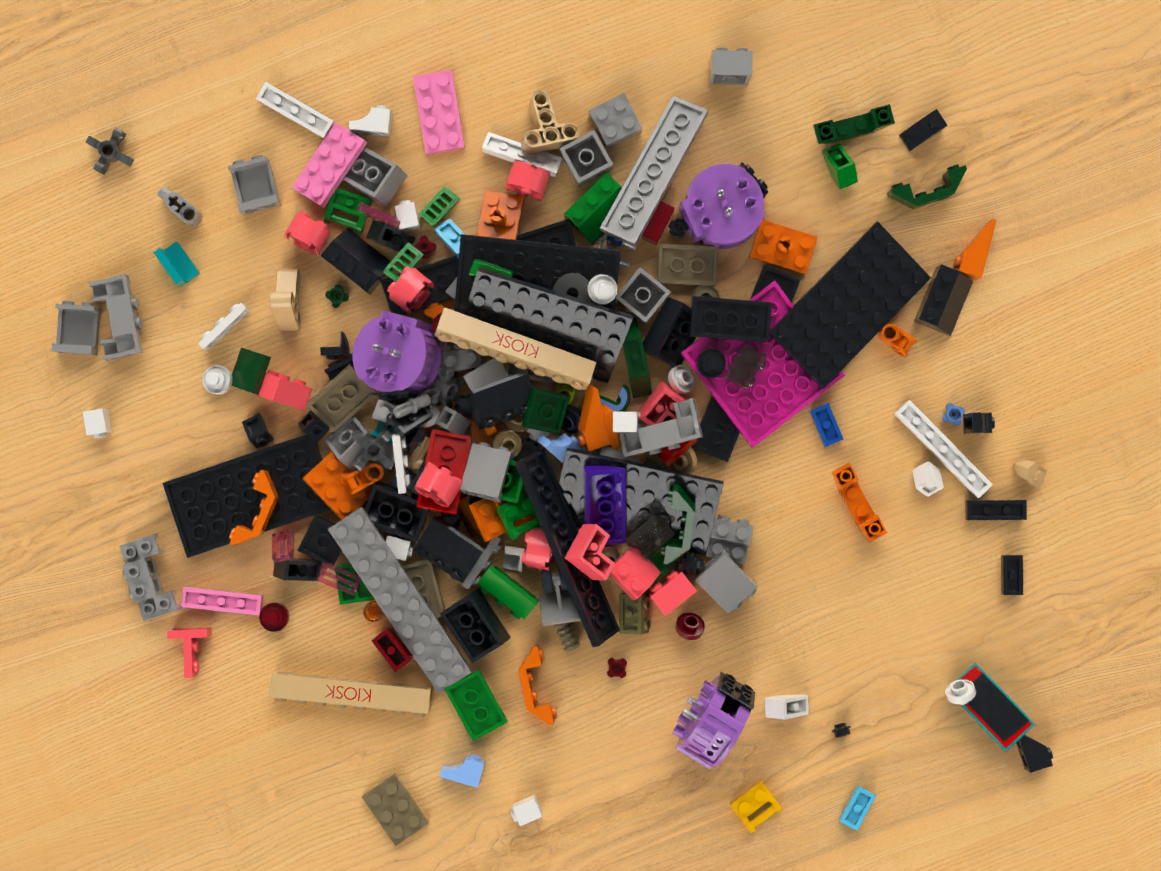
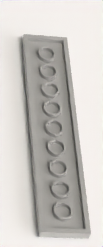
[328,507,472,694]

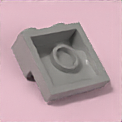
[705,515,753,564]

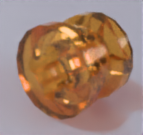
[363,601,384,622]

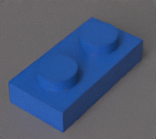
[809,403,844,447]

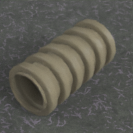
[554,622,581,652]

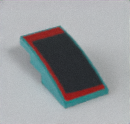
[956,663,1035,752]

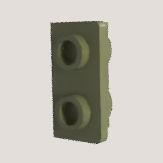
[619,593,651,635]

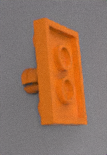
[477,191,525,240]
[749,220,818,275]

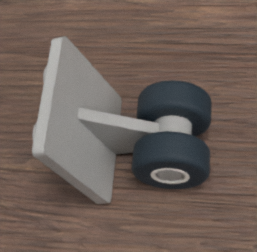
[539,569,581,626]

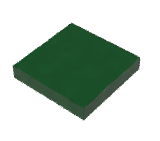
[231,347,271,395]
[522,387,570,435]

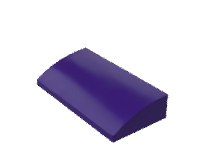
[583,466,626,545]

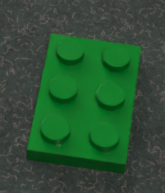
[444,669,508,741]

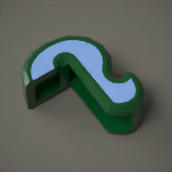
[583,384,631,412]

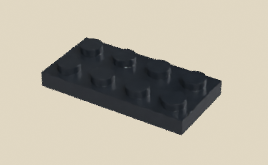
[689,296,772,343]

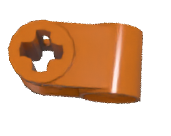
[877,324,917,358]
[343,463,384,495]

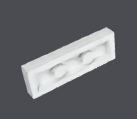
[198,303,251,351]
[392,431,411,494]

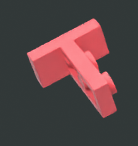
[167,627,212,678]

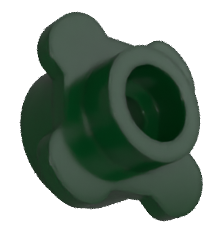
[325,284,349,308]

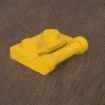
[729,780,783,833]

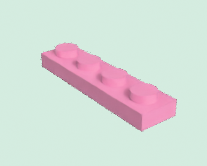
[181,587,263,615]

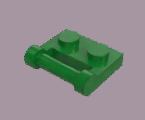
[324,188,372,234]
[496,493,541,540]

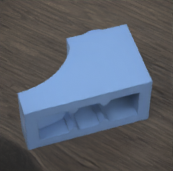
[537,433,584,463]
[439,754,485,788]

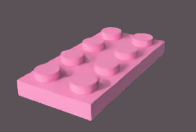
[413,70,465,155]
[292,122,367,208]

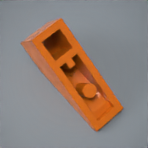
[953,219,996,279]
[577,384,611,451]

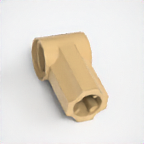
[404,436,430,475]

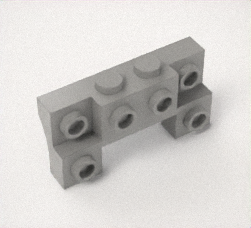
[89,274,143,361]
[620,398,703,457]
[120,533,182,621]

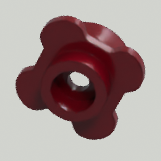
[413,235,437,259]
[607,658,627,678]

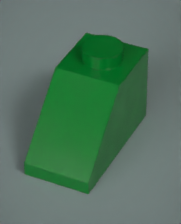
[822,143,858,189]

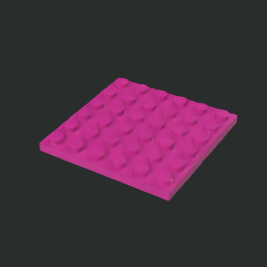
[681,281,845,448]

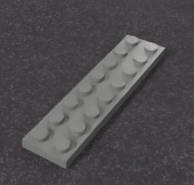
[600,96,708,247]

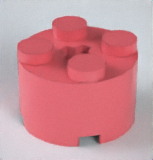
[505,161,550,201]
[284,211,331,255]
[387,266,434,314]
[415,462,463,507]
[521,528,555,570]

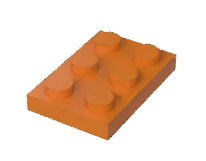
[302,452,371,520]
[469,492,533,542]

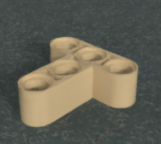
[521,90,579,154]
[270,269,301,331]

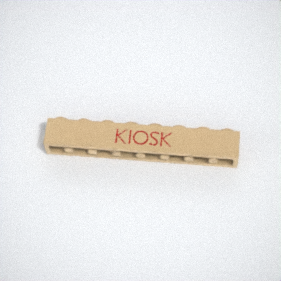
[434,307,596,390]
[269,671,432,717]

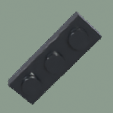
[965,500,1027,520]

